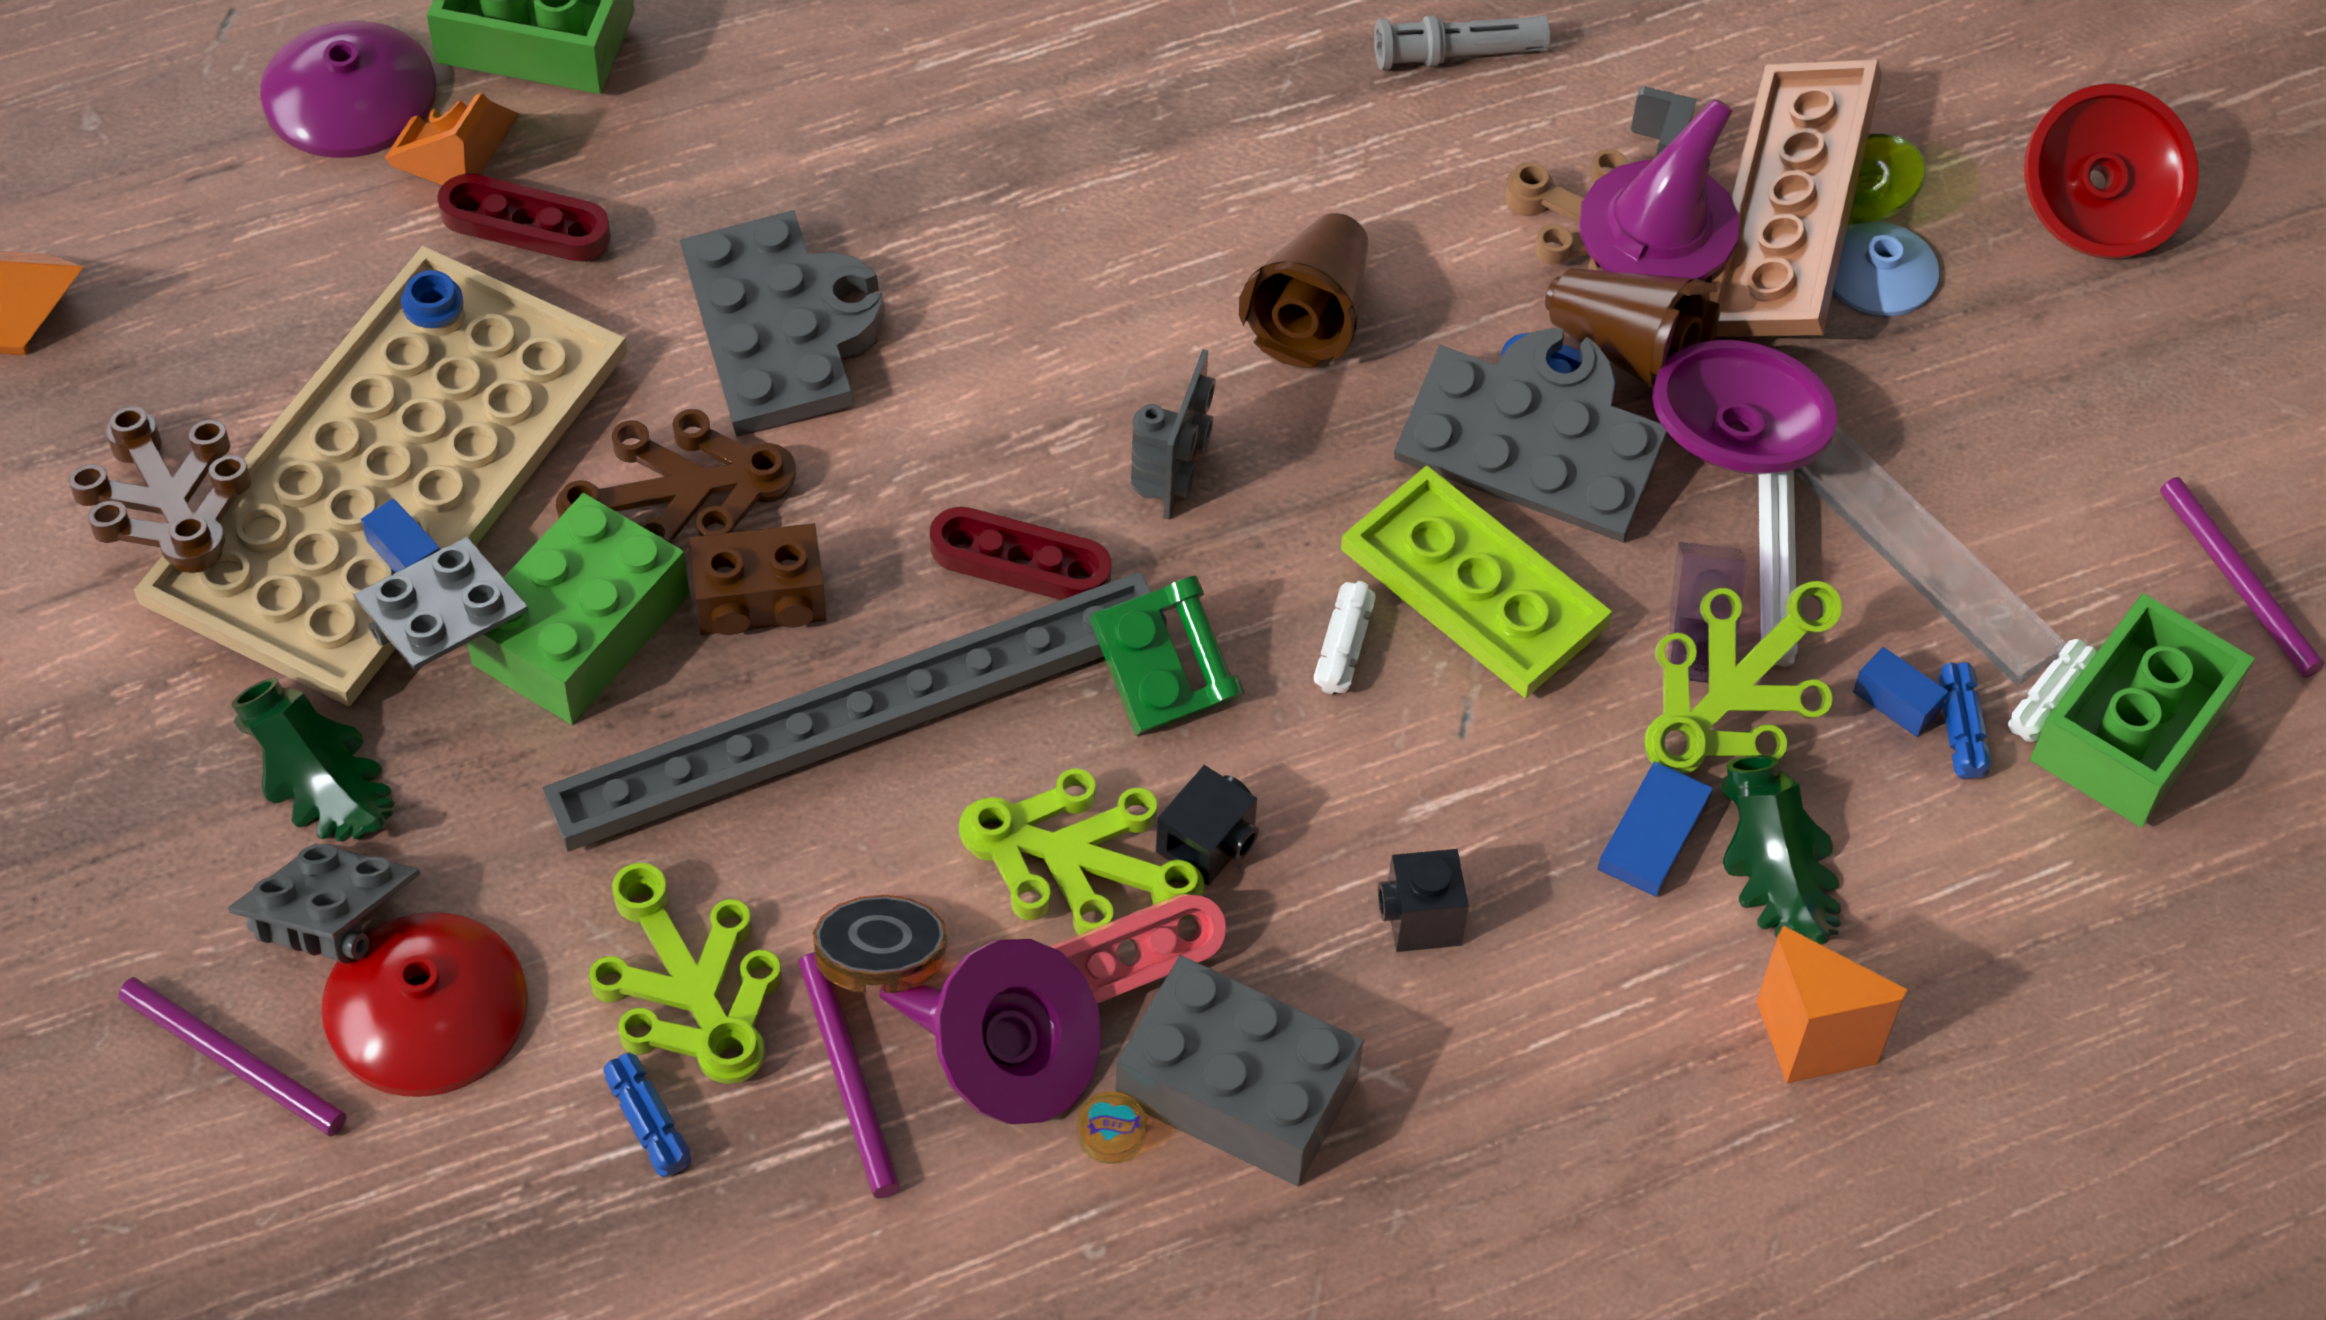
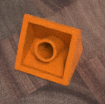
[1756,926,1908,1083]

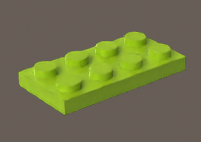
[1341,465,1612,699]

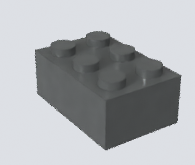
[1115,955,1364,1187]

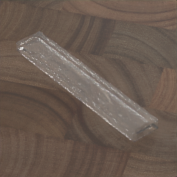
[1794,425,2067,687]

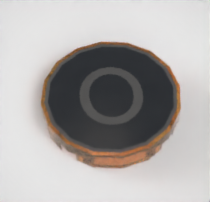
[813,895,947,993]

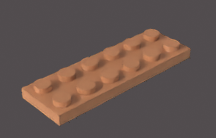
[1709,59,1882,337]

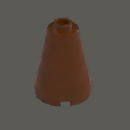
[1239,213,1369,368]
[1545,268,1720,389]

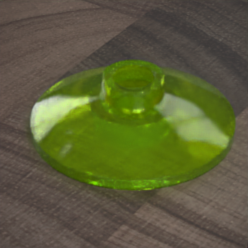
[1848,134,1926,224]

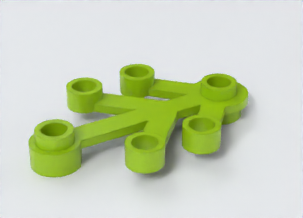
[1644,581,1842,774]
[959,768,1204,935]
[589,863,782,1084]

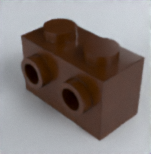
[689,523,826,635]

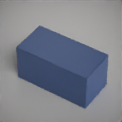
[361,498,440,573]
[1853,646,1948,737]

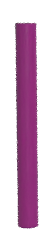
[2160,477,2325,678]
[799,952,900,1198]
[118,977,346,1137]

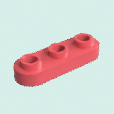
[1051,894,1226,1004]

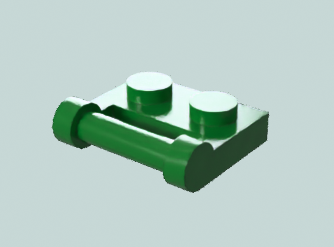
[1089,576,1245,736]

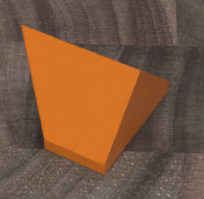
[384,93,519,185]
[0,251,84,355]

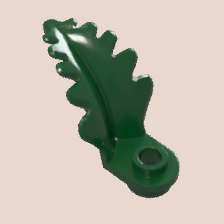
[231,678,395,842]
[1721,755,1841,945]

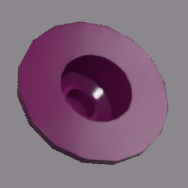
[1579,99,1740,280]
[879,939,1102,1125]

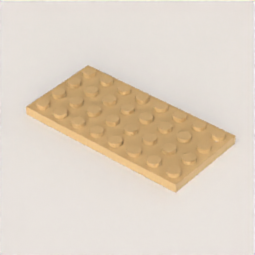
[134,246,628,707]

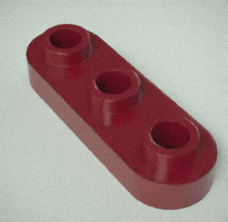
[437,174,611,261]
[930,507,1112,600]

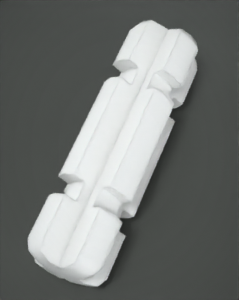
[1314,580,1376,695]
[2008,639,2097,742]

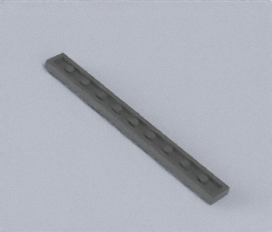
[542,572,1167,852]

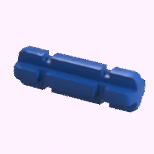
[1938,662,1992,780]
[604,1052,691,1177]

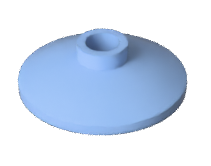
[1832,221,1939,317]

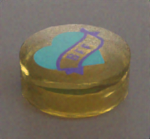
[1077,1091,1146,1164]

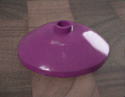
[260,20,436,158]
[1653,340,1837,475]

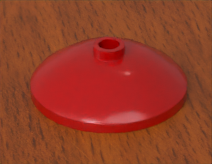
[2024,84,2199,259]
[322,912,528,1097]

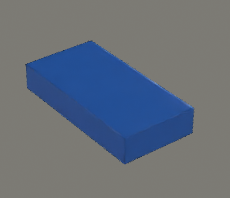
[1597,761,1713,897]

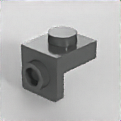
[1631,86,1697,157]

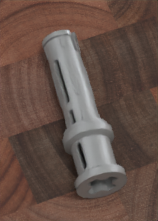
[1374,15,1550,70]

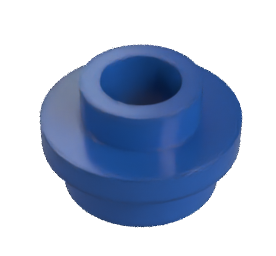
[401,270,464,328]

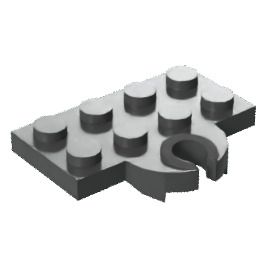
[680,210,885,437]
[1394,328,1668,543]

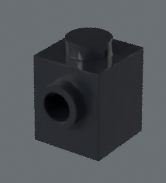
[1156,765,1259,886]
[1378,848,1469,952]

